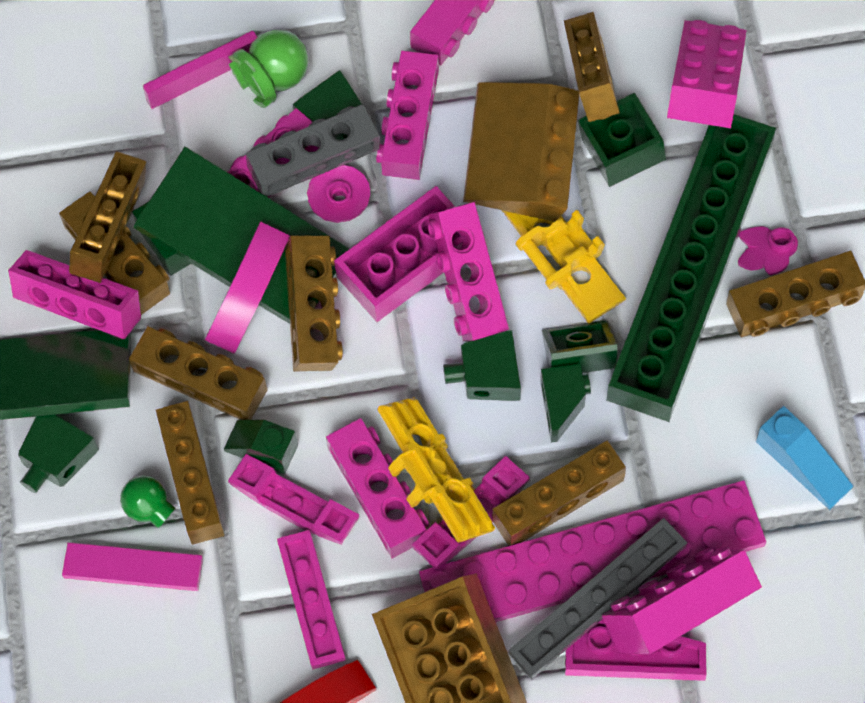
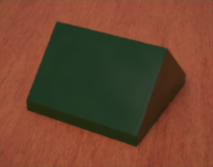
[542,320,618,373]

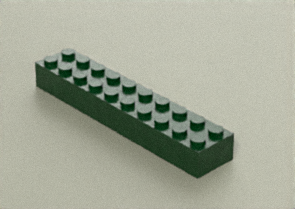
[606,114,777,422]

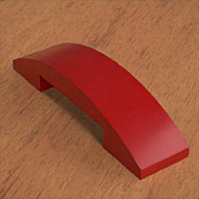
[280,660,377,703]

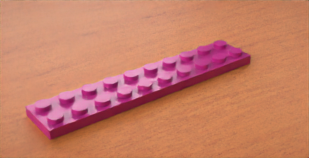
[419,480,767,622]

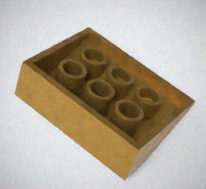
[463,82,579,222]
[372,573,527,703]

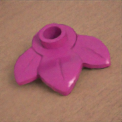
[738,226,798,276]

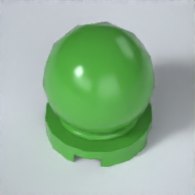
[228,30,309,108]

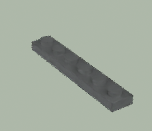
[508,518,687,680]

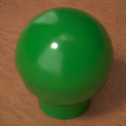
[120,475,176,529]

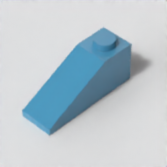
[756,406,854,510]

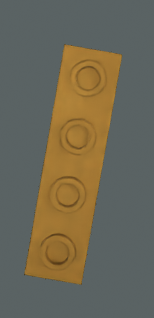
[564,12,620,122]
[69,151,147,283]
[59,191,170,315]
[285,236,343,372]
[726,250,865,338]
[129,326,267,420]
[156,401,225,545]
[493,440,626,546]

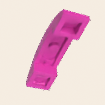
[205,222,290,354]
[228,454,360,545]
[411,456,530,569]

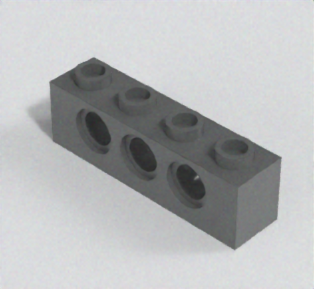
[246,104,380,197]

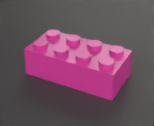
[667,20,747,128]
[334,186,462,322]
[601,547,762,654]

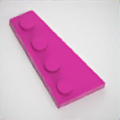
[565,619,707,681]

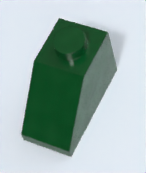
[540,364,591,443]
[224,419,298,474]

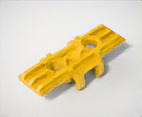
[501,210,626,324]
[377,397,496,543]

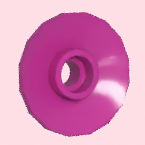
[307,165,371,223]

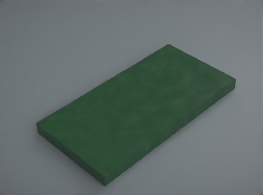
[133,146,350,324]
[0,330,131,420]

